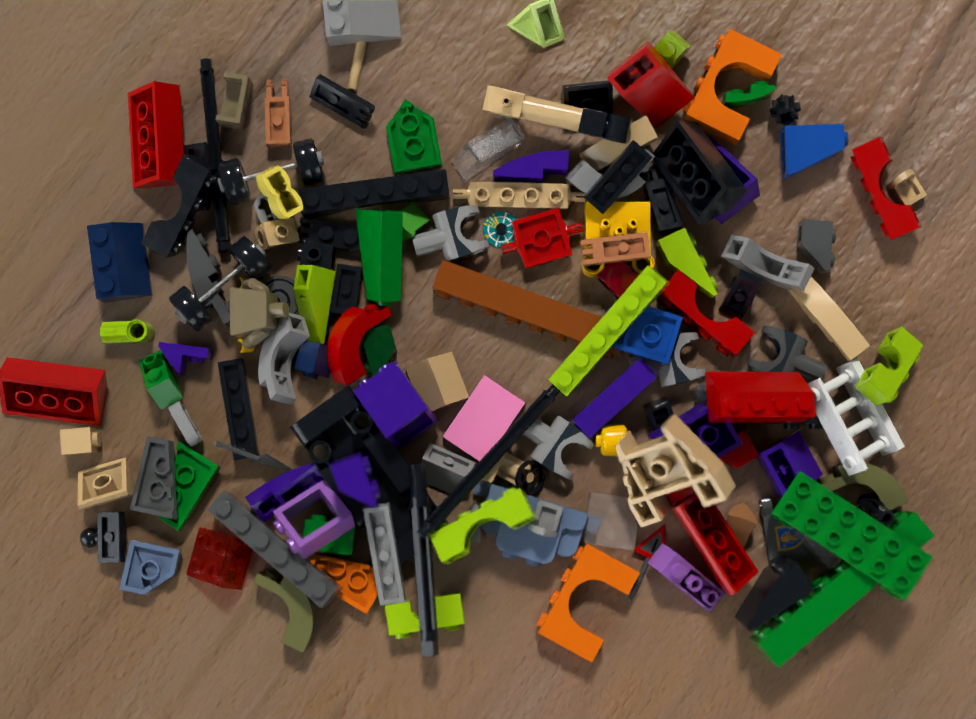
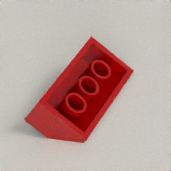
[128,81,184,189]
[0,357,107,426]
[705,372,816,423]
[671,491,759,596]

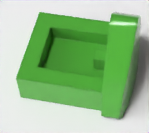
[402,203,430,241]

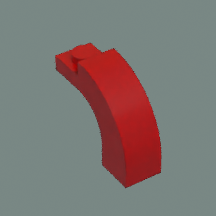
[327,303,391,386]

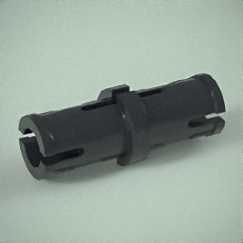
[857,495,895,526]

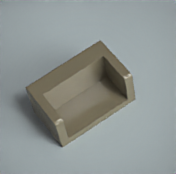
[216,72,253,131]

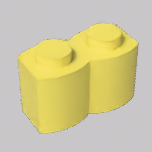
[255,166,303,219]

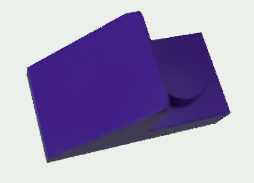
[158,342,213,376]

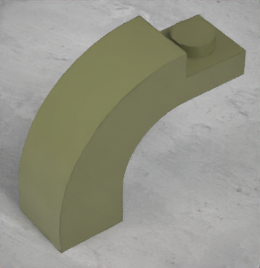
[819,463,908,510]
[253,570,316,653]

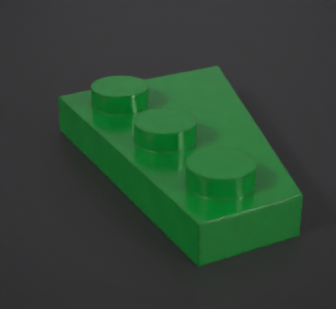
[158,441,221,531]

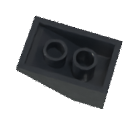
[735,556,814,632]

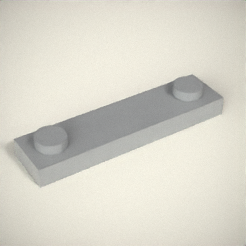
[363,503,406,605]

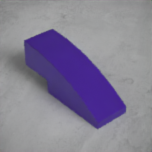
[493,150,569,183]
[245,463,324,522]

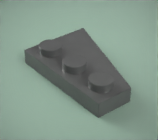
[129,436,177,520]

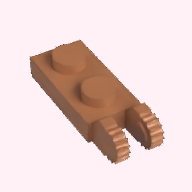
[265,79,291,148]

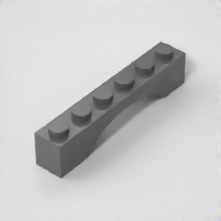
[208,490,343,608]

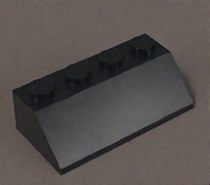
[652,119,747,225]

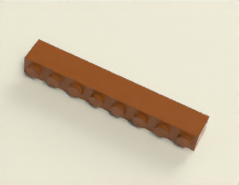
[432,260,621,359]

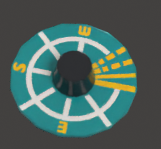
[483,211,516,247]

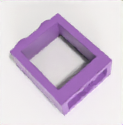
[273,480,355,559]

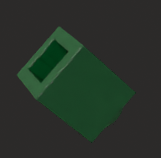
[360,324,397,378]

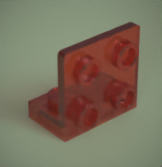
[186,527,253,590]

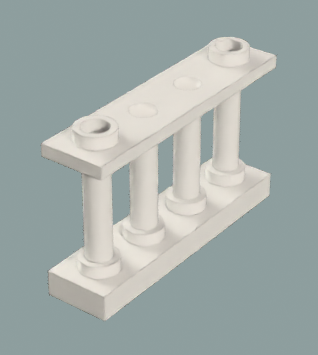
[808,358,905,476]

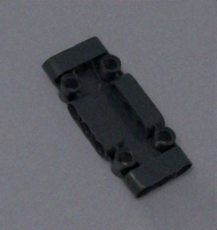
[290,385,449,565]

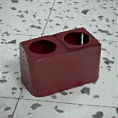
[596,262,638,300]

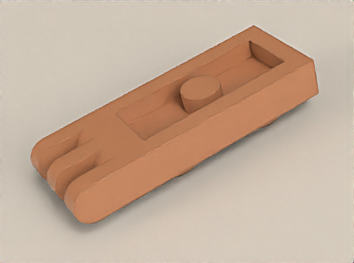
[580,232,650,266]

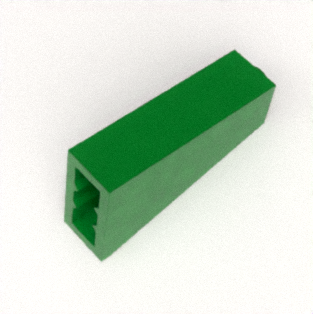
[356,209,403,306]

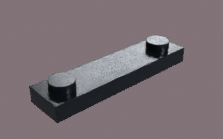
[218,358,260,460]

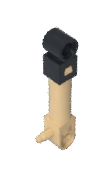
[482,86,632,144]

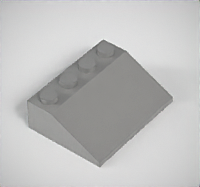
[323,0,401,46]

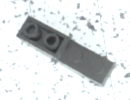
[186,229,230,327]

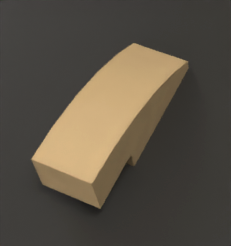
[579,116,658,172]

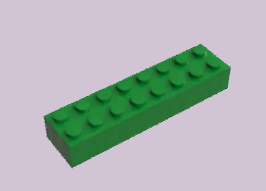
[750,510,935,668]

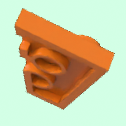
[310,553,378,614]

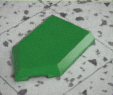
[386,99,442,175]

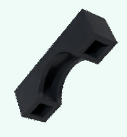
[141,155,217,258]

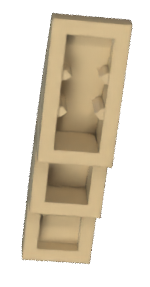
[788,277,870,361]

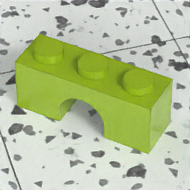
[855,326,924,406]
[385,592,465,639]

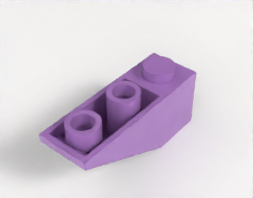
[648,543,725,612]

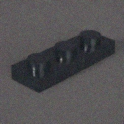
[583,140,653,214]

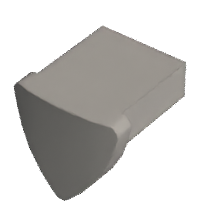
[527,500,563,538]

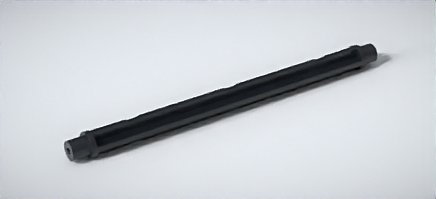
[199,58,231,252]
[417,384,560,539]

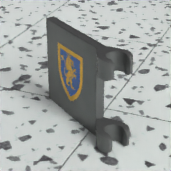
[759,497,819,562]

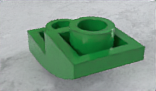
[722,81,776,108]

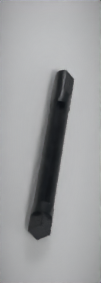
[408,463,439,657]

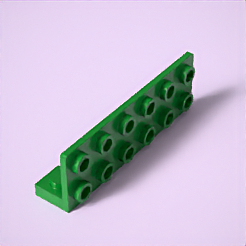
[769,472,932,602]

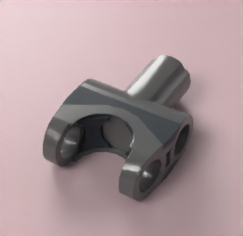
[747,326,827,382]

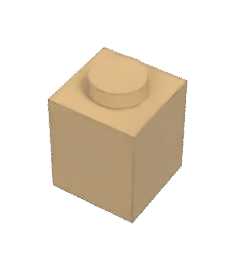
[60,427,101,455]

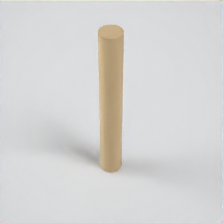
[347,42,367,91]

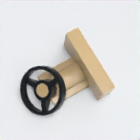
[481,451,545,495]

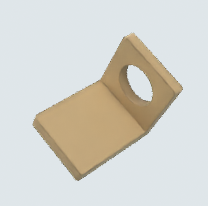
[254,218,300,252]

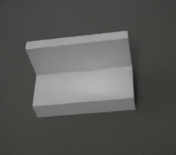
[421,443,475,493]

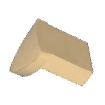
[887,169,927,205]

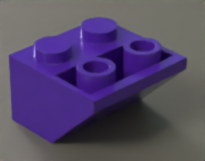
[757,431,823,498]
[330,452,381,507]

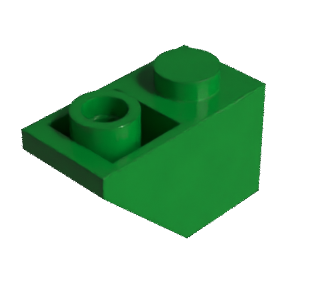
[139,350,183,410]

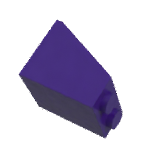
[353,361,439,450]

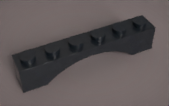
[298,169,450,218]

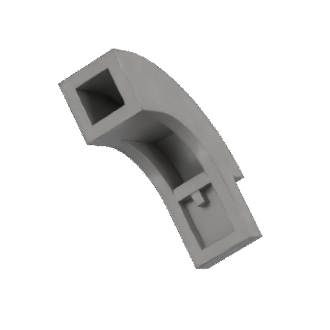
[566,148,655,198]
[721,234,815,291]
[258,312,310,405]

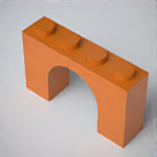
[682,28,782,146]
[536,543,640,662]

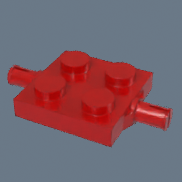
[500,208,584,269]

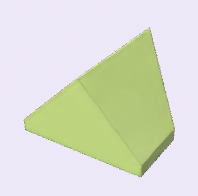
[506,0,565,48]

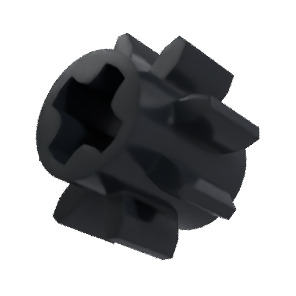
[769,94,801,125]

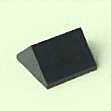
[561,80,613,131]

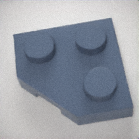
[119,540,181,595]

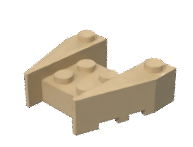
[616,414,736,527]

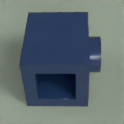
[294,341,330,380]

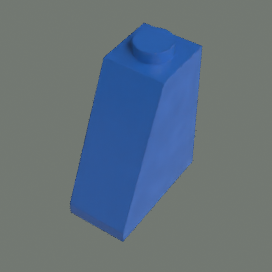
[780,124,848,179]

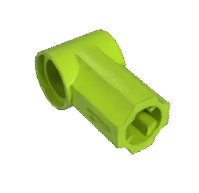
[100,319,154,344]

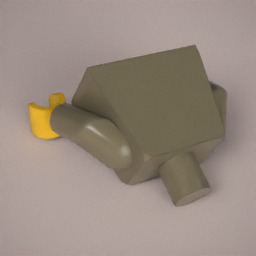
[230,277,289,353]

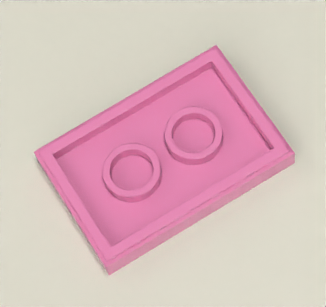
[443,375,525,461]

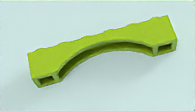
[548,266,670,396]

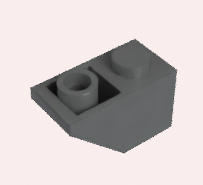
[797,219,836,274]

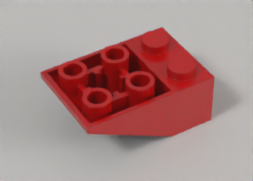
[607,40,695,128]

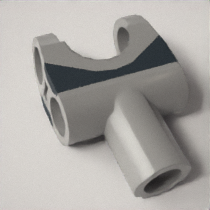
[412,205,490,263]
[628,332,706,387]
[523,416,595,480]

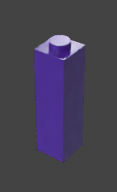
[572,357,657,438]

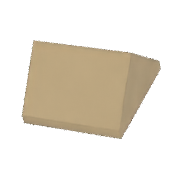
[406,352,469,412]
[77,457,135,509]

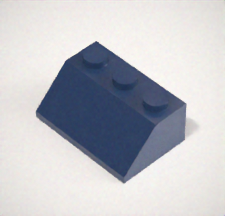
[87,222,153,303]

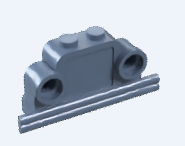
[473,481,601,568]

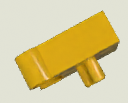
[581,202,655,278]

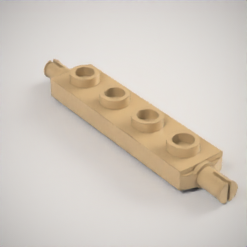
[453,182,585,209]

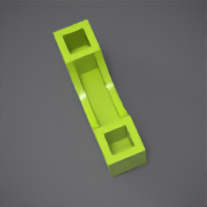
[429,488,537,565]

